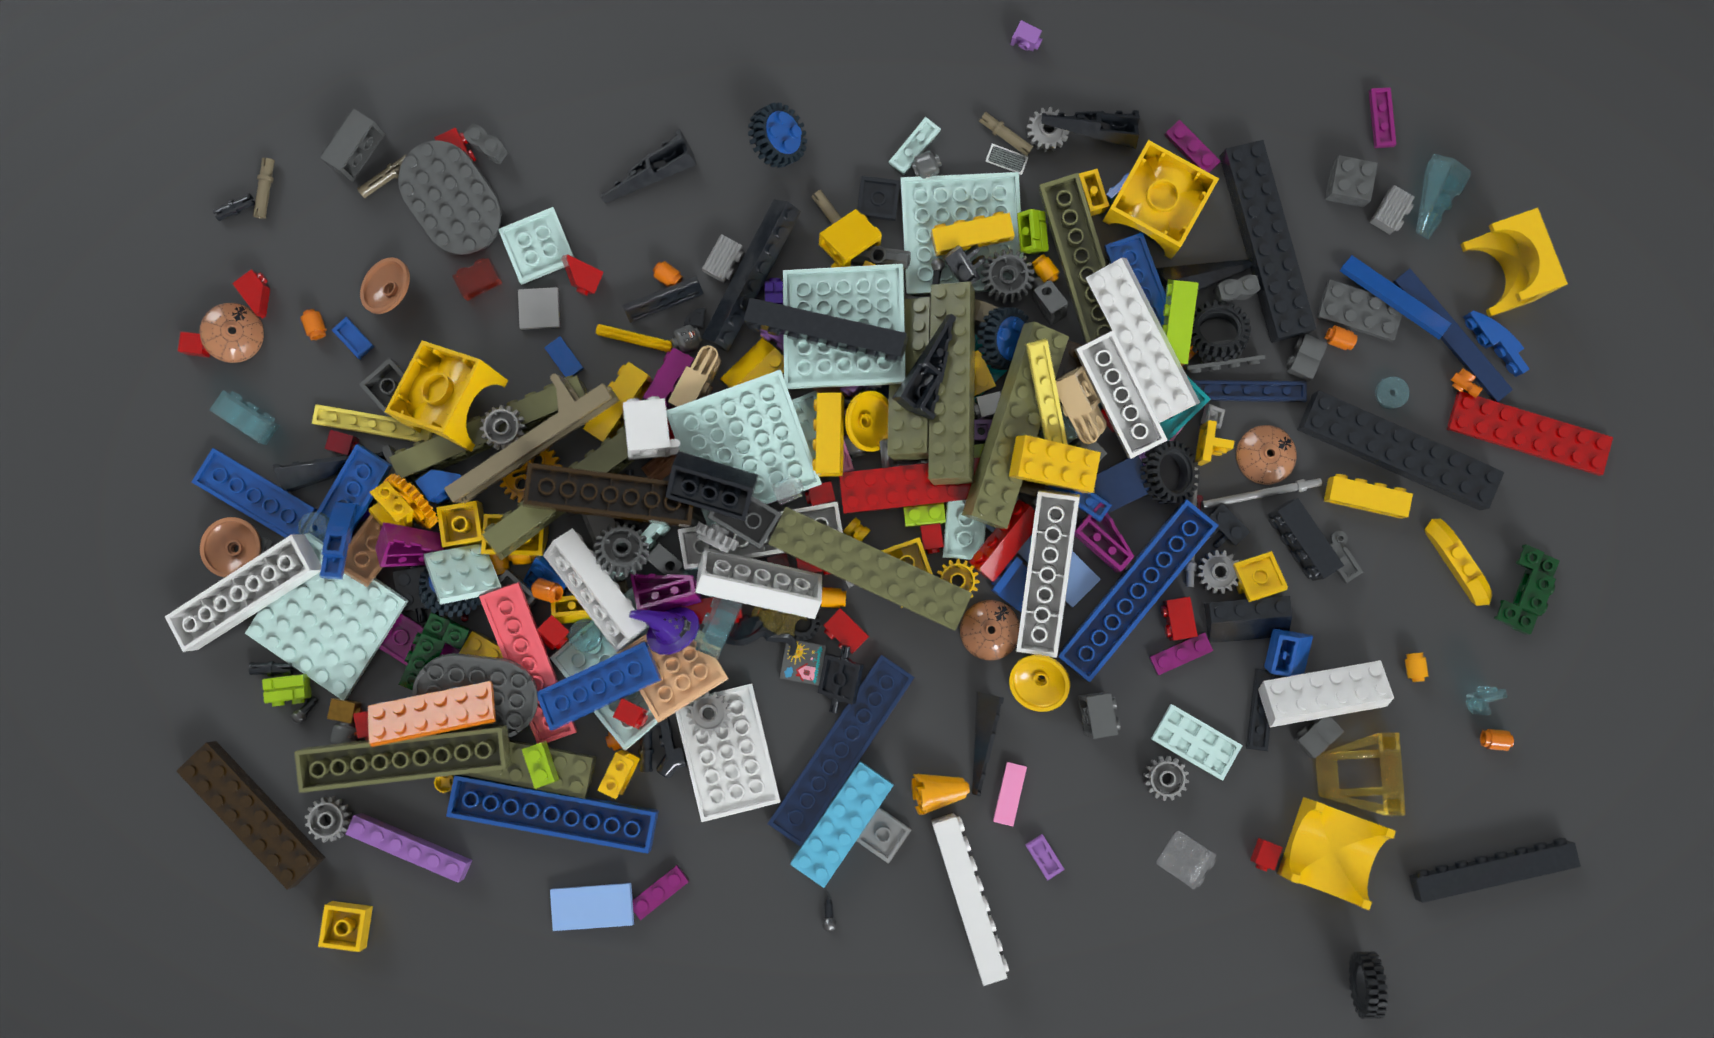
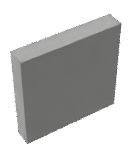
[518,287,560,330]
[856,807,912,864]

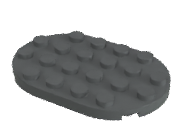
[398,141,502,255]
[412,653,538,737]

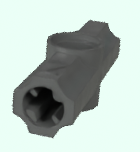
[851,246,911,269]

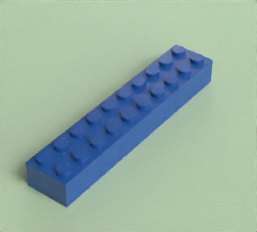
[1057,500,1219,682]
[446,774,659,853]

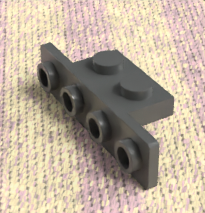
[1183,339,1266,374]

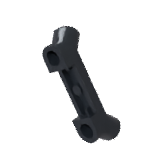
[656,717,687,778]

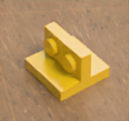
[1194,420,1234,466]
[1233,551,1288,602]

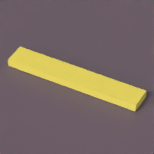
[1026,339,1068,445]
[312,404,433,442]

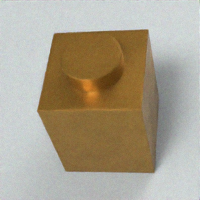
[327,698,362,723]

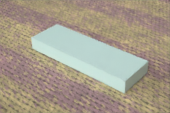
[889,117,941,175]

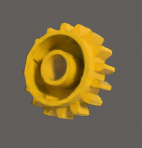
[937,559,980,598]

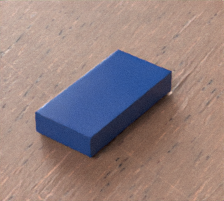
[332,317,374,359]
[544,336,584,377]

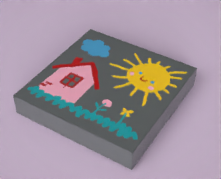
[780,640,826,686]

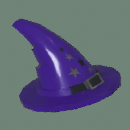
[629,607,699,655]

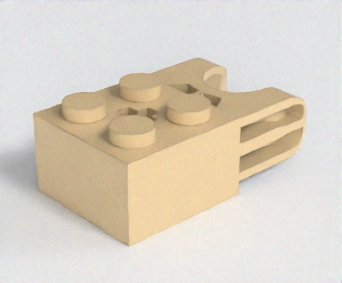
[668,345,721,408]
[1056,366,1106,444]

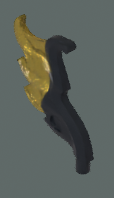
[718,606,807,656]

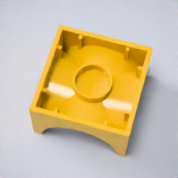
[1102,140,1219,259]
[1460,208,1568,317]
[384,340,508,452]
[1277,797,1396,910]

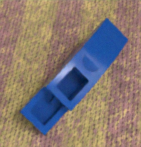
[1463,311,1529,377]
[320,502,357,580]

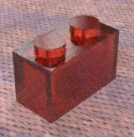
[452,258,503,301]

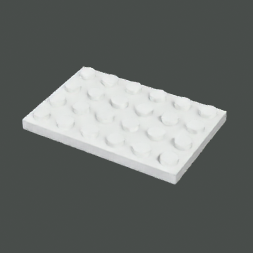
[675,683,781,822]

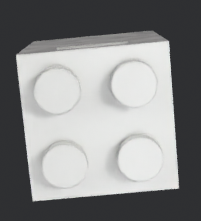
[623,396,680,460]

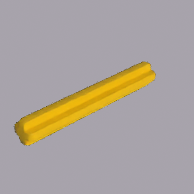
[595,324,673,352]

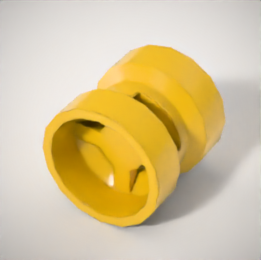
[843,517,871,541]
[434,775,454,793]

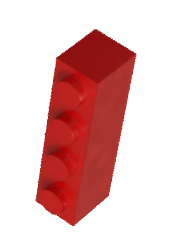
[969,500,1035,582]

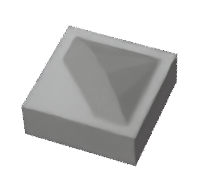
[1201,404,1225,429]

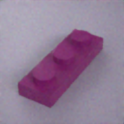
[1369,87,1396,148]
[1164,120,1221,173]
[1149,632,1213,675]
[633,865,689,920]

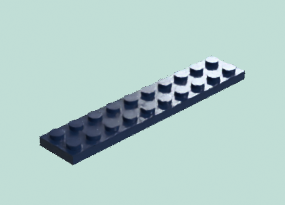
[768,655,915,847]

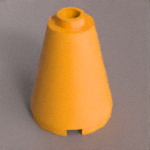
[912,774,970,815]

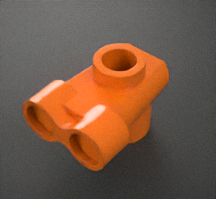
[1451,368,1483,398]

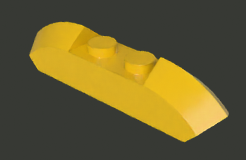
[1425,519,1492,606]

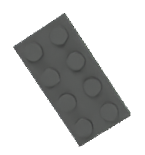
[1317,280,1402,342]

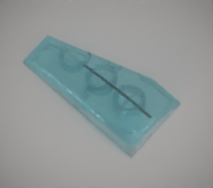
[1416,154,1472,239]

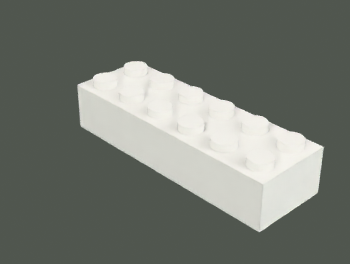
[1075,331,1167,459]
[543,528,647,652]
[696,548,822,619]
[1258,660,1394,727]

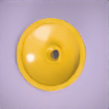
[845,391,889,452]
[1009,654,1070,712]

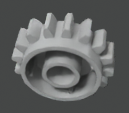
[1026,107,1070,152]
[480,405,527,450]
[694,522,739,554]
[1196,550,1239,594]
[686,691,732,736]
[1143,756,1189,801]
[305,796,352,842]

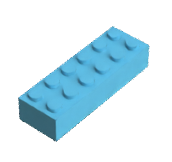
[790,761,894,888]

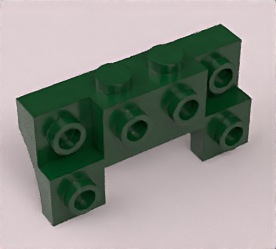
[1494,544,1560,635]
[398,612,469,690]

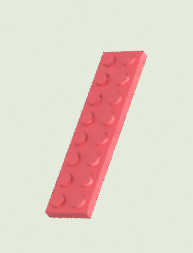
[479,582,577,744]

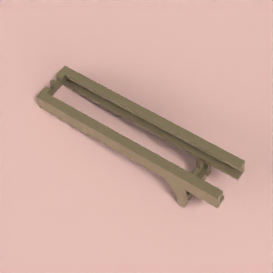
[444,374,620,503]

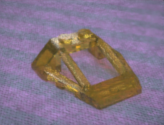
[1316,732,1406,816]

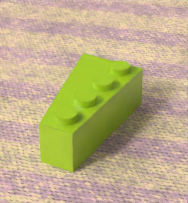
[1162,279,1199,364]

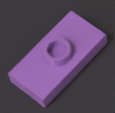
[1025,834,1065,881]

